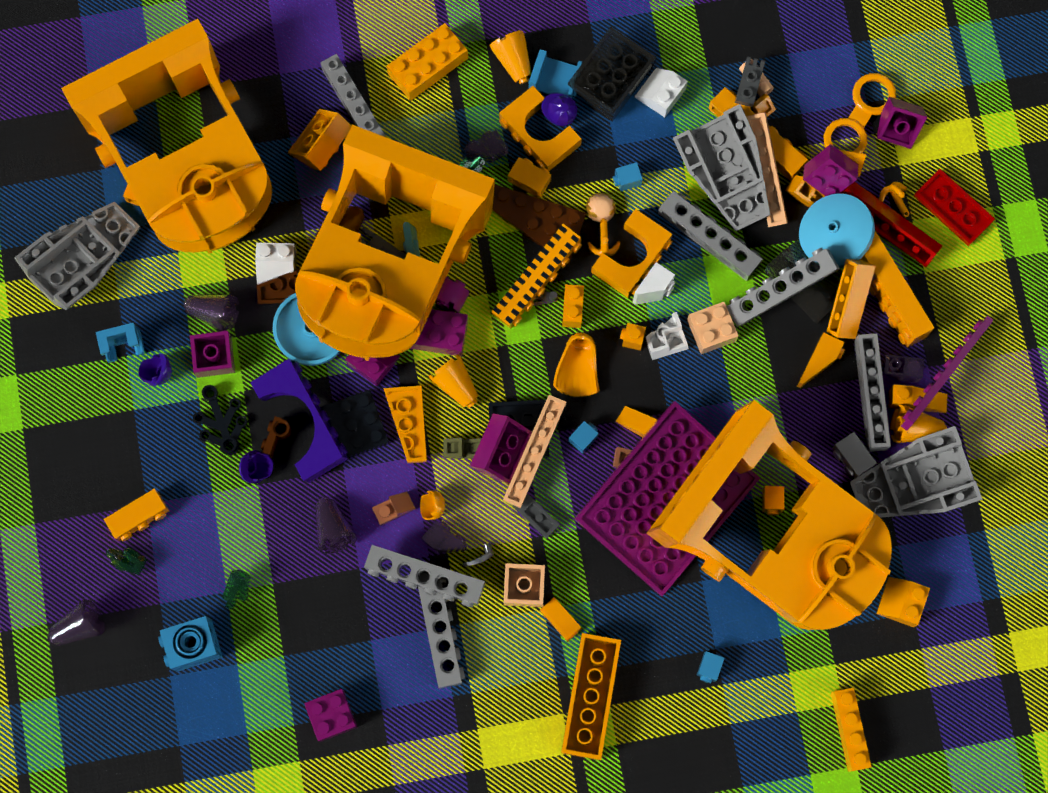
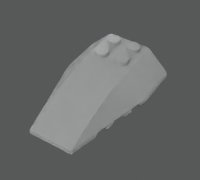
[673,104,771,231]
[14,202,140,310]
[850,426,983,518]

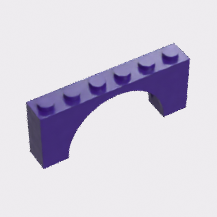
[250,359,348,483]

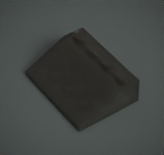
[568,27,656,122]
[765,239,843,325]

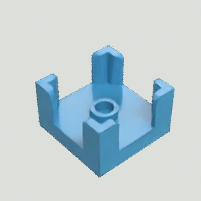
[96,323,146,363]

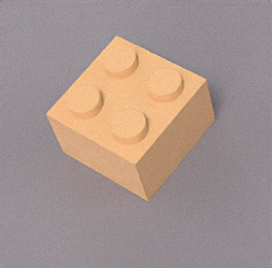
[687,302,739,354]
[504,563,545,607]

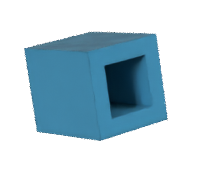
[613,162,643,192]
[568,421,599,454]
[697,651,724,684]

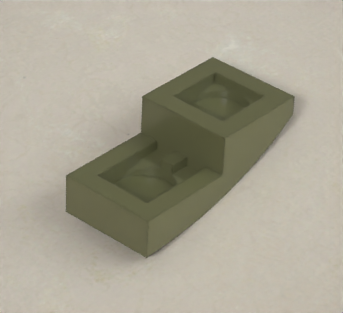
[443,438,482,459]

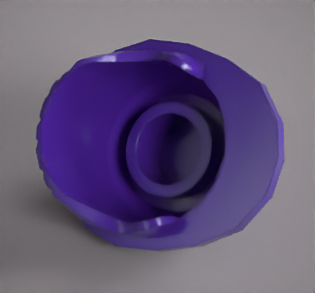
[541,93,577,126]
[138,353,172,386]
[239,450,273,484]

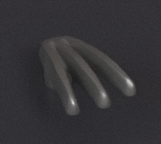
[533,291,558,306]
[462,543,494,567]

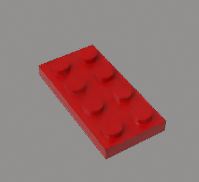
[913,169,995,247]

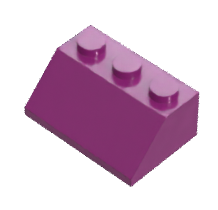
[470,413,532,484]

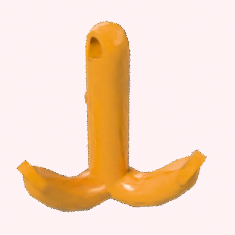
[879,182,909,217]
[588,218,620,256]

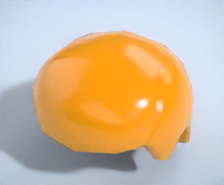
[420,490,446,520]

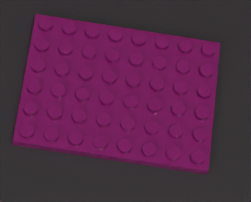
[574,401,760,596]

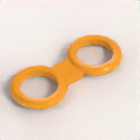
[823,73,896,153]

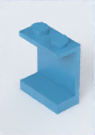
[529,49,584,98]

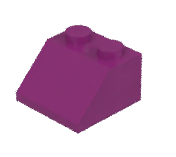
[877,97,927,149]
[345,355,400,386]

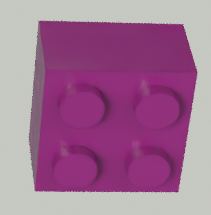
[803,144,858,196]
[190,331,235,378]
[304,689,358,742]

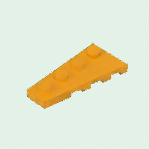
[383,385,427,463]

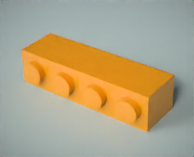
[826,259,875,339]
[831,688,872,772]

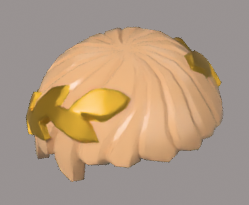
[586,193,616,223]

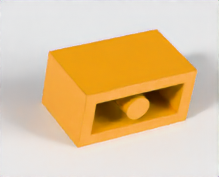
[508,157,551,198]
[562,284,584,328]

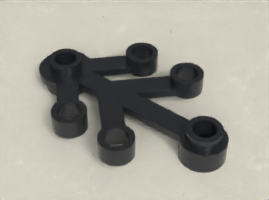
[193,385,248,456]

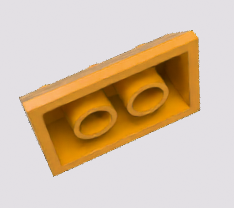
[288,109,352,171]

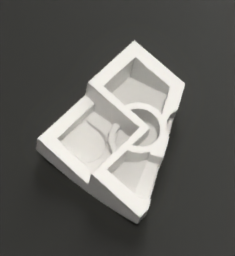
[646,312,689,360]

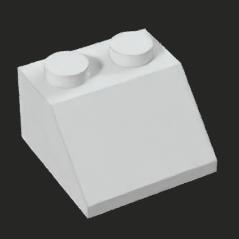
[635,68,688,118]
[255,243,297,284]
[633,262,676,305]

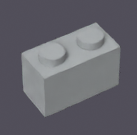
[832,432,877,479]

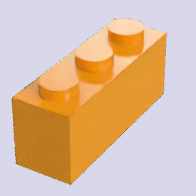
[104,488,169,542]

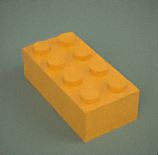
[386,23,468,101]

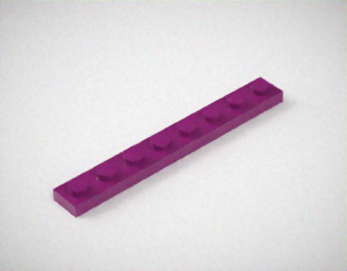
[901,316,993,431]

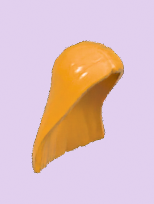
[553,333,600,397]

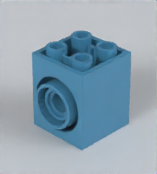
[158,616,223,672]

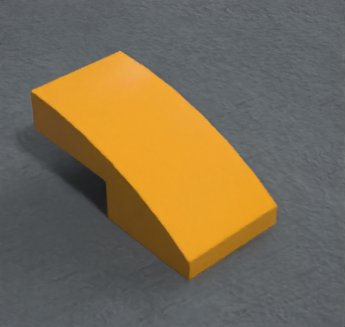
[540,598,582,642]

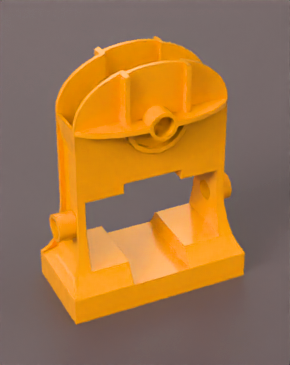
[61,19,272,254]
[295,124,495,361]
[646,400,892,630]

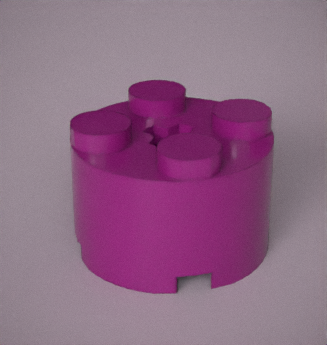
[435,276,469,313]

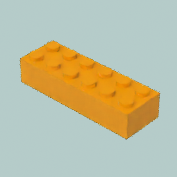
[860,231,934,348]
[561,633,621,760]

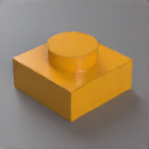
[753,94,776,117]

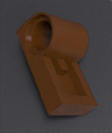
[261,416,292,458]

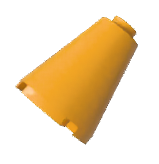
[490,30,532,85]
[428,353,478,408]
[890,404,947,443]

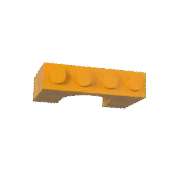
[499,86,582,171]
[591,209,673,298]

